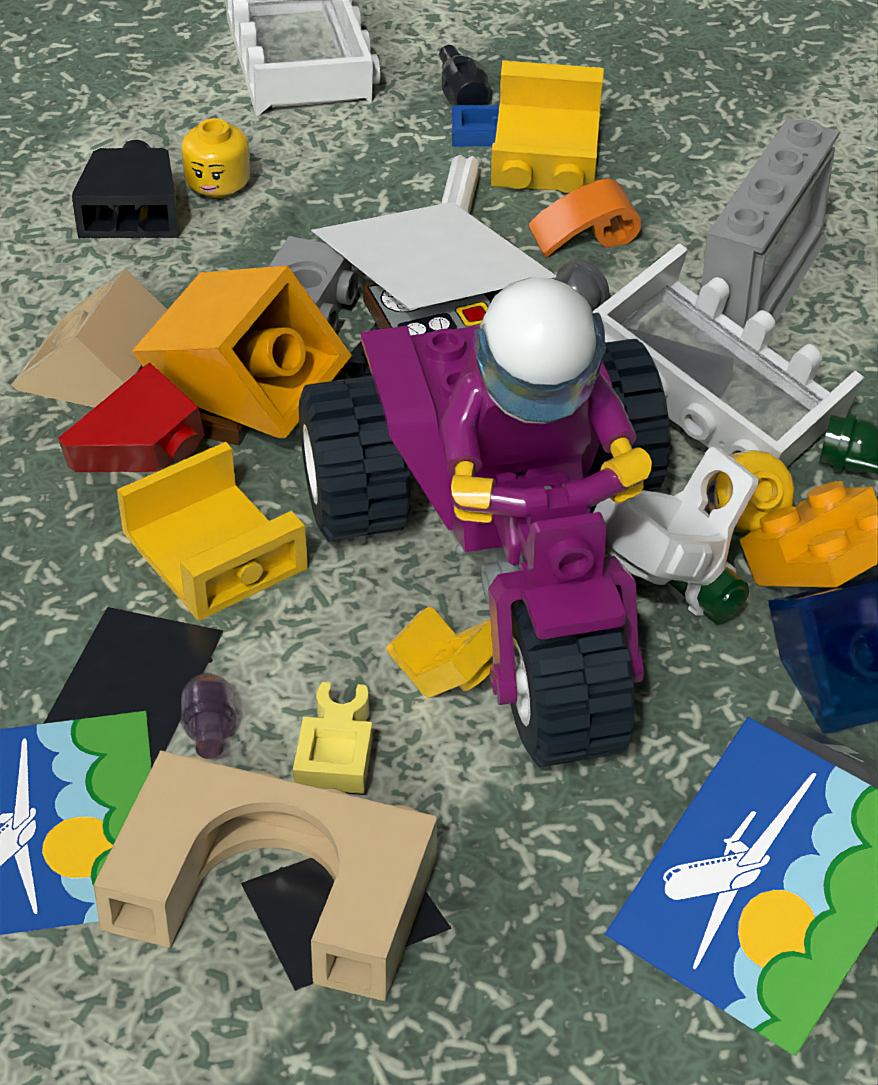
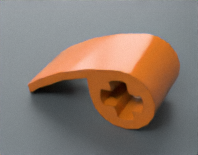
[529,178,641,258]

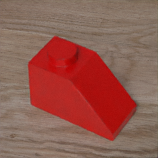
[58,362,205,472]

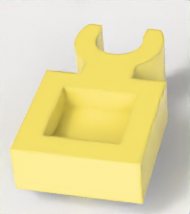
[293,682,373,794]

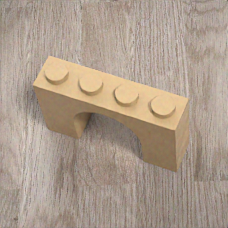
[93,751,438,1001]

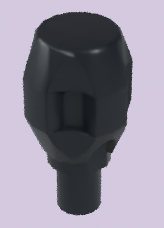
[439,45,489,105]

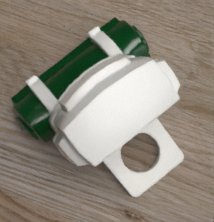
[593,447,758,625]

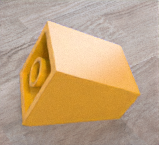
[131,265,352,438]

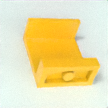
[491,60,604,193]
[117,442,308,621]

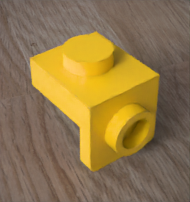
[386,607,493,698]

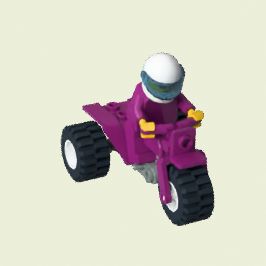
[299,277,670,767]

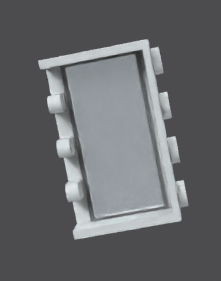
[226,0,380,116]
[592,243,864,467]

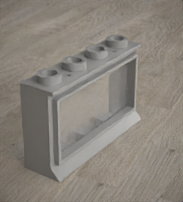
[696,118,840,351]

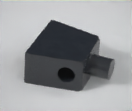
[72,139,179,238]

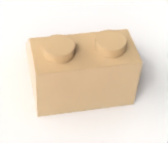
[11,268,168,407]

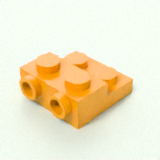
[739,481,878,587]

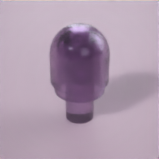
[180,673,236,759]

